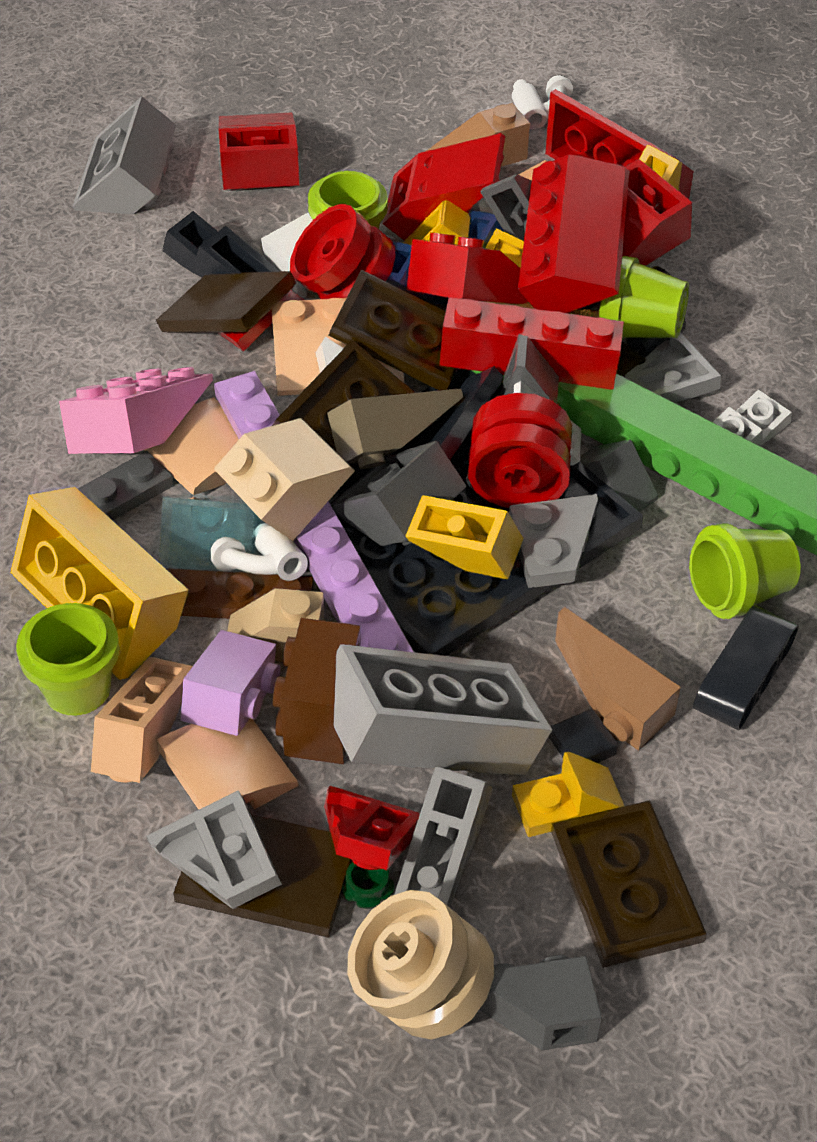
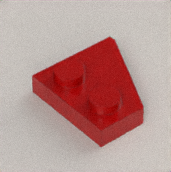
[324,785,420,870]

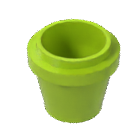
[308,171,388,229]
[599,256,689,341]
[689,523,801,619]
[16,603,120,716]

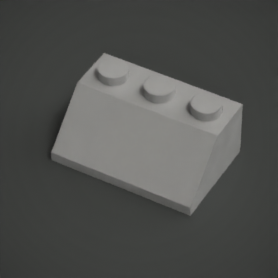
[72,96,176,214]

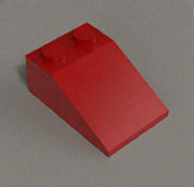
[406,232,531,305]

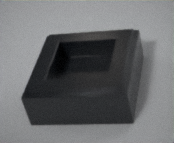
[549,708,618,763]

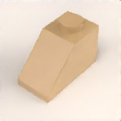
[227,588,325,662]

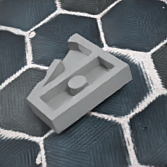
[625,332,721,403]
[509,494,598,588]
[146,790,282,909]

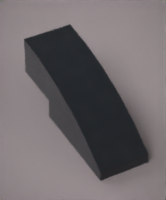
[162,211,280,278]

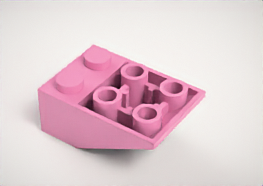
[59,367,213,454]

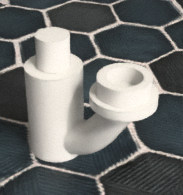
[512,75,573,129]
[211,523,308,581]

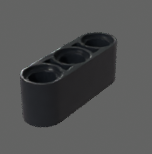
[693,604,799,731]

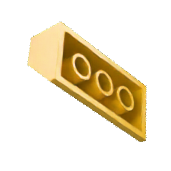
[10,487,188,680]

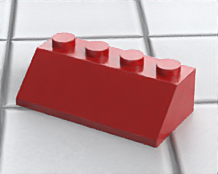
[545,89,694,199]
[518,154,629,313]
[440,297,624,390]

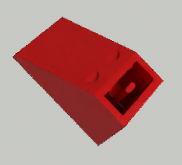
[219,112,299,190]
[382,133,506,241]
[622,159,692,266]

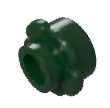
[342,862,394,909]

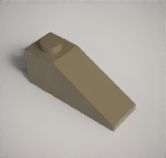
[327,389,463,469]

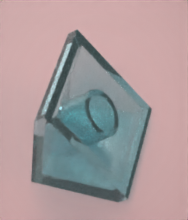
[158,494,260,573]

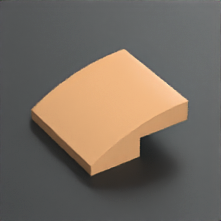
[144,397,239,495]
[156,718,298,810]

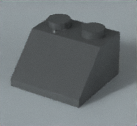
[330,441,467,546]

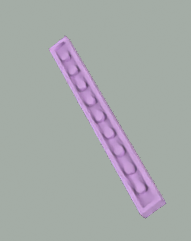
[214,371,413,652]

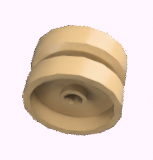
[347,890,494,1039]

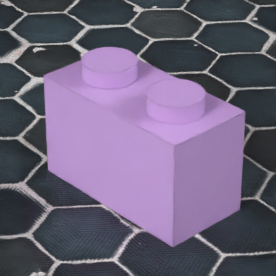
[181,630,280,736]

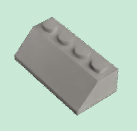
[334,644,552,775]

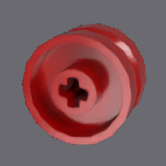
[290,204,395,299]
[468,393,572,508]

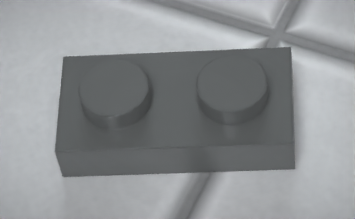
[78,451,174,521]

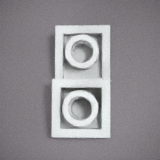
[713,390,792,446]

